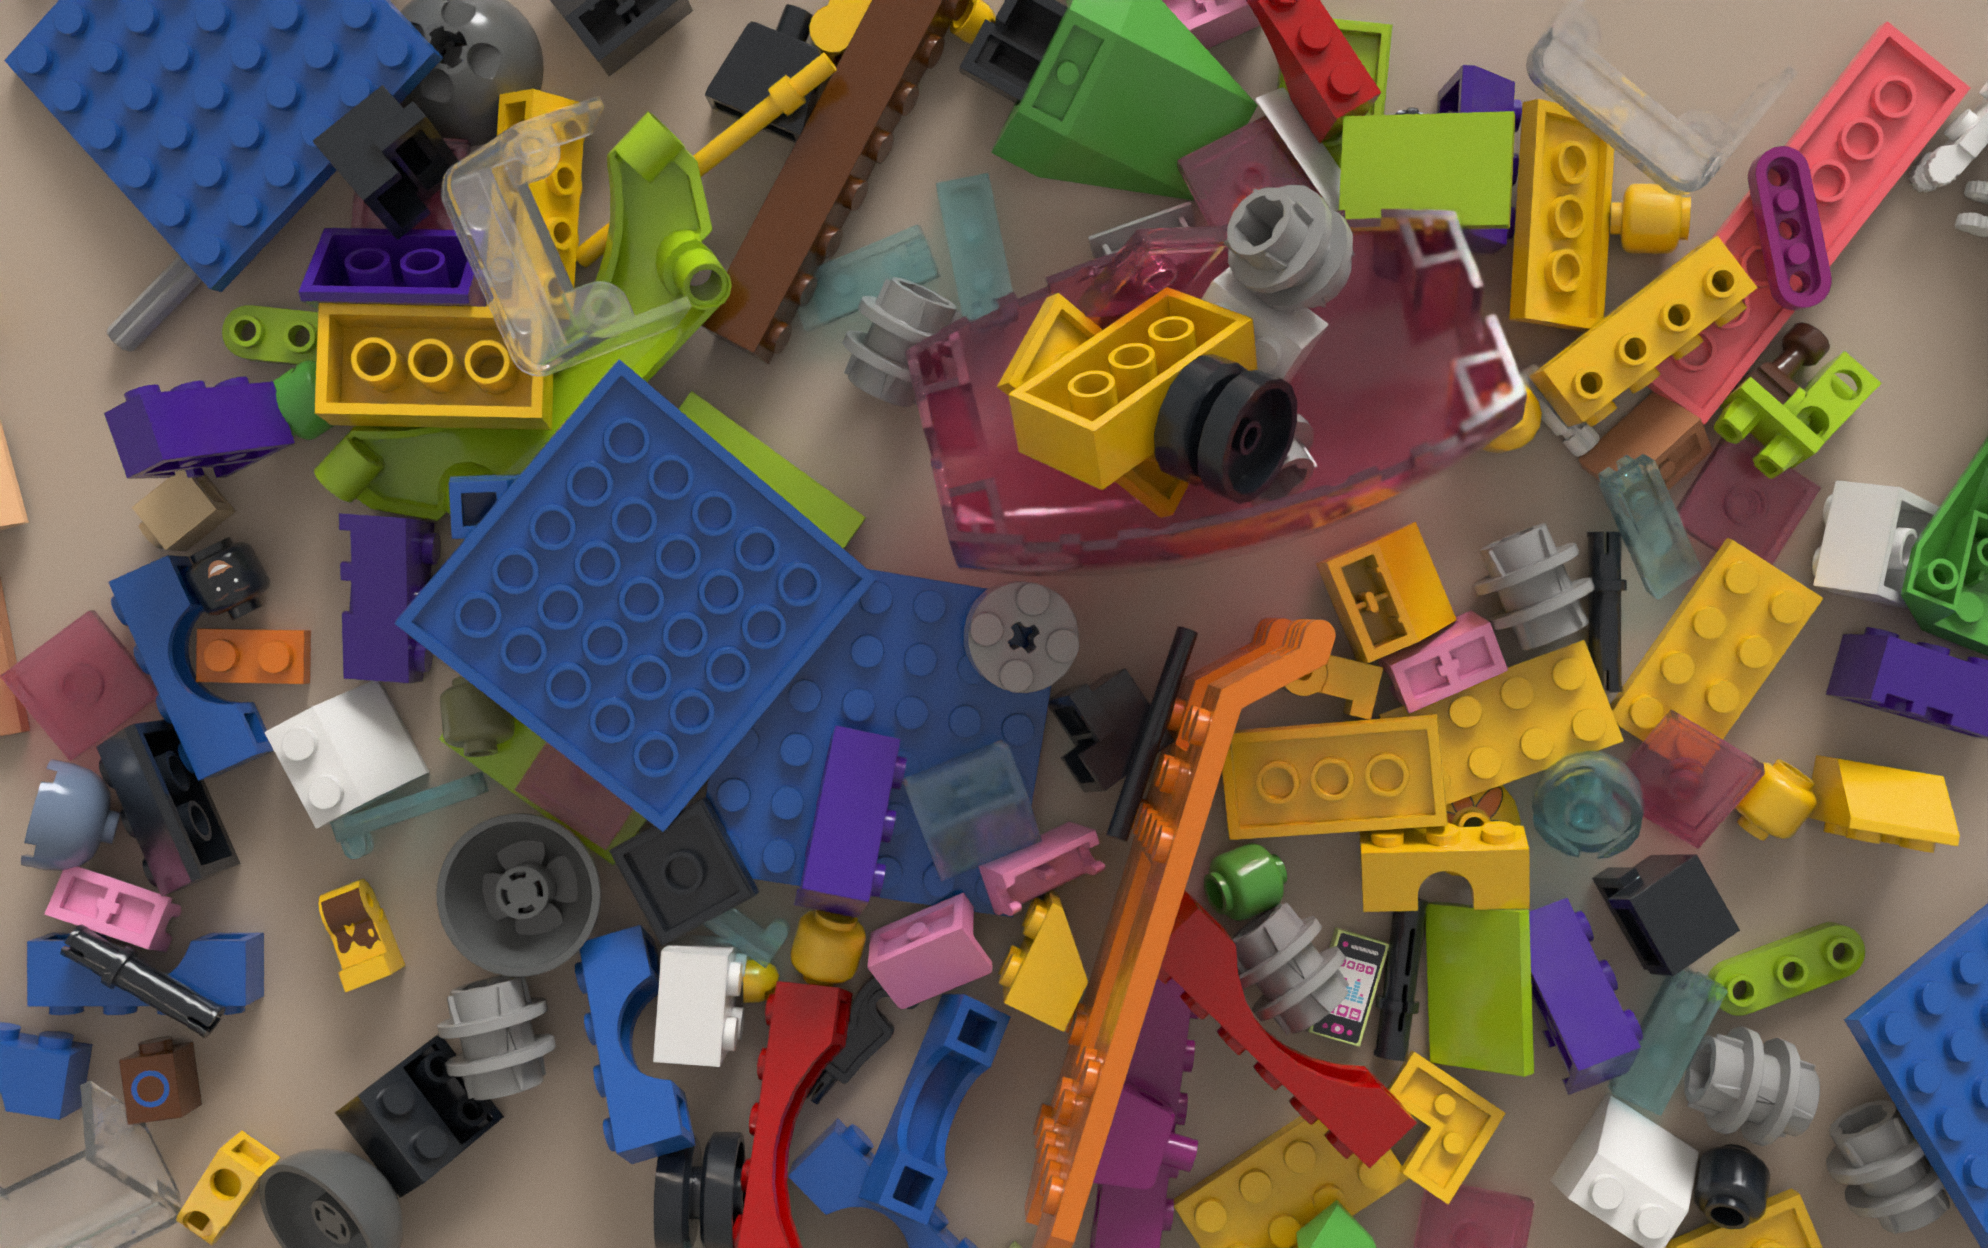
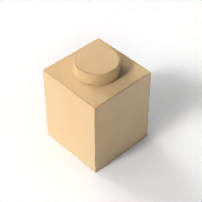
[131,470,236,551]

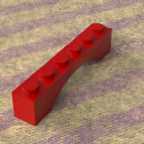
[1246,0,1382,144]
[1157,890,1417,1169]
[733,981,853,1248]

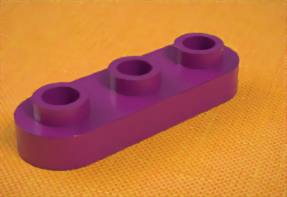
[1748,146,1832,311]

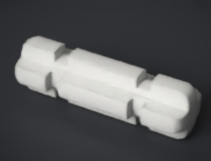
[1512,364,1600,457]

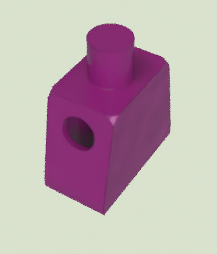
[1093,1080,1198,1190]

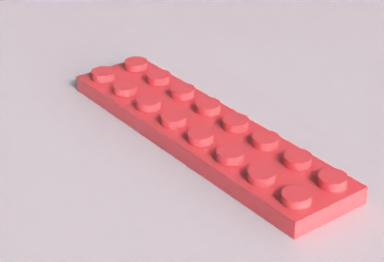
[1647,21,1971,425]

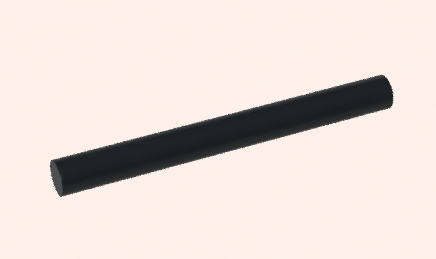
[1106,626,1198,842]

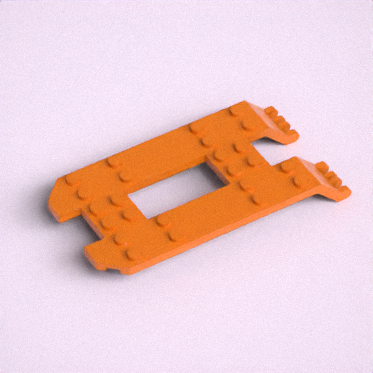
[1024,618,1336,1248]

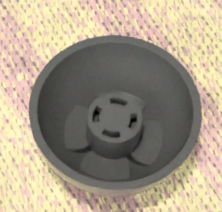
[400,0,544,147]
[437,813,601,977]
[259,1149,403,1248]

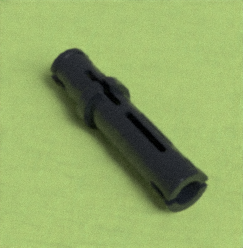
[1587,531,1627,693]
[1373,898,1429,1061]
[60,924,226,1039]

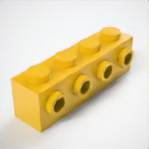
[486,89,586,321]
[1529,236,1757,427]

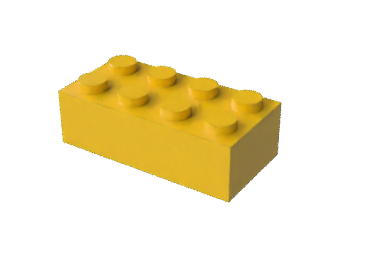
[1008,287,1258,490]
[315,303,555,430]

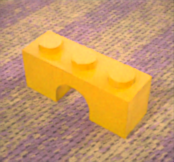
[1359,821,1530,912]

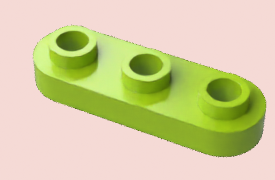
[222,305,318,366]
[1705,922,1865,1016]

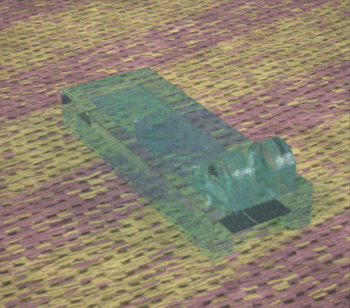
[936,173,1017,328]
[797,224,941,331]
[1598,453,1702,600]
[330,771,489,859]
[703,908,790,968]
[1608,967,1728,1116]

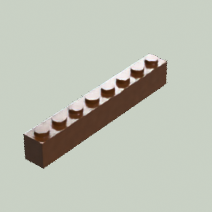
[701,0,969,364]

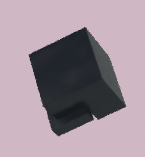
[959,0,1068,104]
[313,85,465,240]
[1048,668,1174,793]
[1592,854,1740,976]

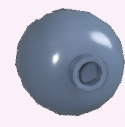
[21,759,121,871]

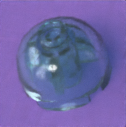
[1532,750,1645,859]

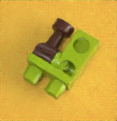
[1713,322,1882,479]

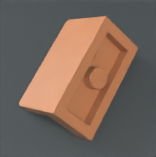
[1579,392,1713,521]

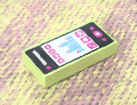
[1307,927,1390,1047]

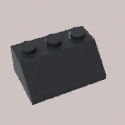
[96,720,241,896]

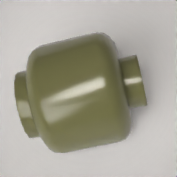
[440,676,515,757]

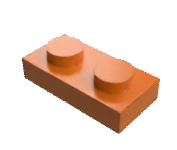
[196,628,311,684]

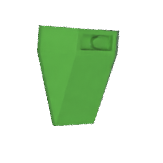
[991,0,1258,202]
[1901,436,1988,656]

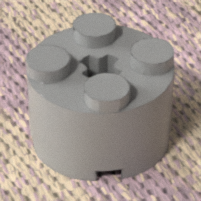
[964,581,1079,693]

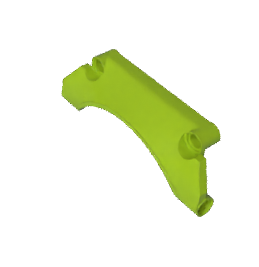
[314,111,732,521]

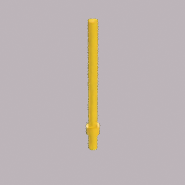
[576,52,837,268]

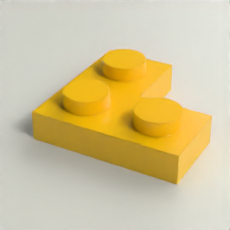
[1387,1051,1506,1205]

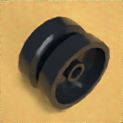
[1154,354,1298,504]
[653,1132,746,1248]

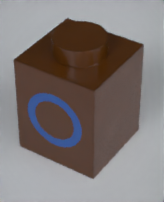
[119,1036,202,1125]

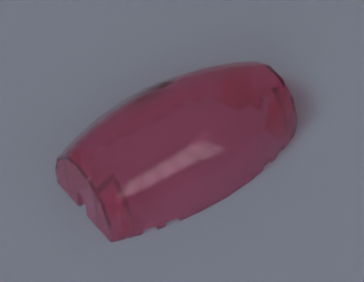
[905,209,1527,576]

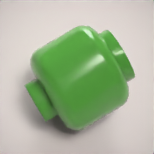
[273,360,336,440]
[1204,843,1287,921]

